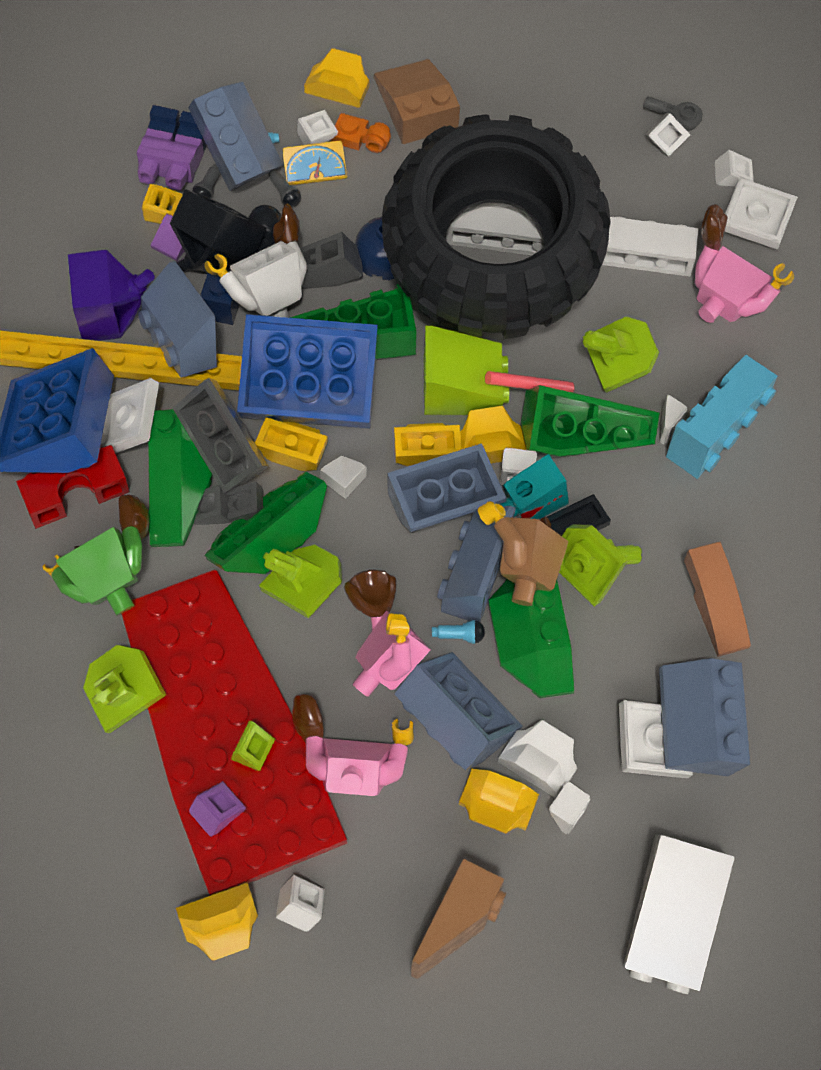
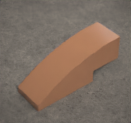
[684,541,751,657]

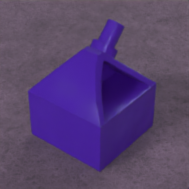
[68,249,155,341]

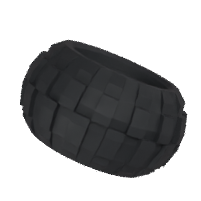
[382,114,611,339]

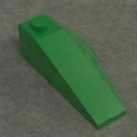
[521,385,660,457]
[148,409,212,547]

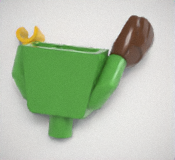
[42,494,150,616]

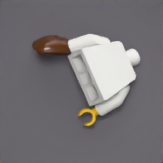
[205,203,307,318]

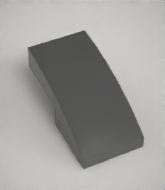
[194,482,263,525]

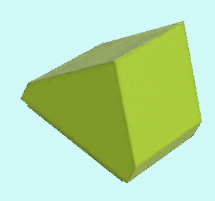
[231,721,275,771]

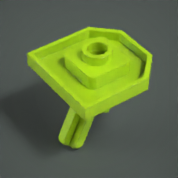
[582,316,659,393]
[559,524,642,607]
[259,544,342,618]
[83,645,166,733]

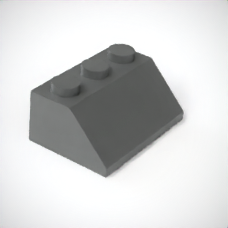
[173,378,269,494]

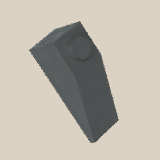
[300,232,363,289]

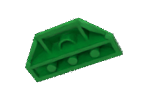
[205,471,327,574]
[488,579,574,698]

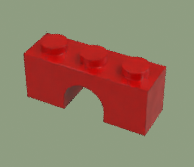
[16,445,130,529]

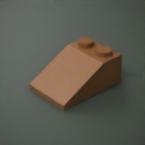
[374,59,460,144]
[411,859,507,979]

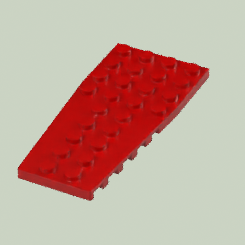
[122,570,347,896]

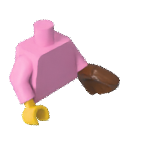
[695,204,794,323]
[344,569,430,697]
[292,694,414,796]

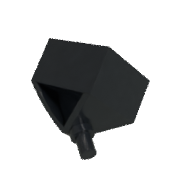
[170,189,267,272]

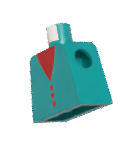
[500,454,569,519]

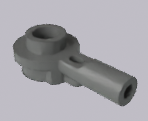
[644,96,703,131]

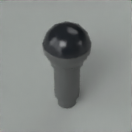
[192,164,220,199]
[269,170,301,207]

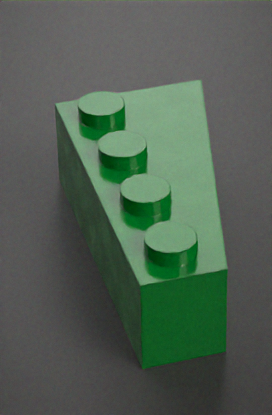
[289,284,416,359]

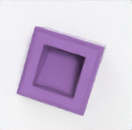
[151,214,184,261]
[189,781,246,836]

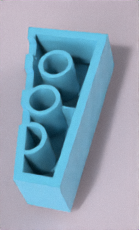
[666,355,778,479]

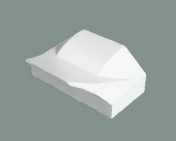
[498,720,577,798]

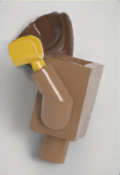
[478,501,568,606]

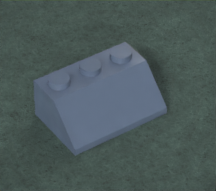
[188,82,284,191]
[138,261,217,378]
[387,443,506,532]
[437,506,515,622]
[394,652,523,771]
[659,658,750,776]

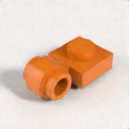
[331,113,391,153]

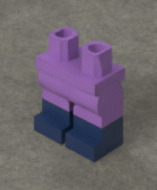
[137,105,207,190]

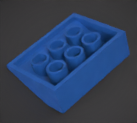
[237,314,378,428]
[0,348,114,473]

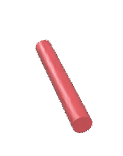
[485,371,575,393]

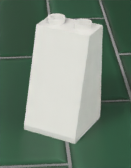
[623,834,734,994]

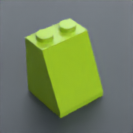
[423,326,509,415]

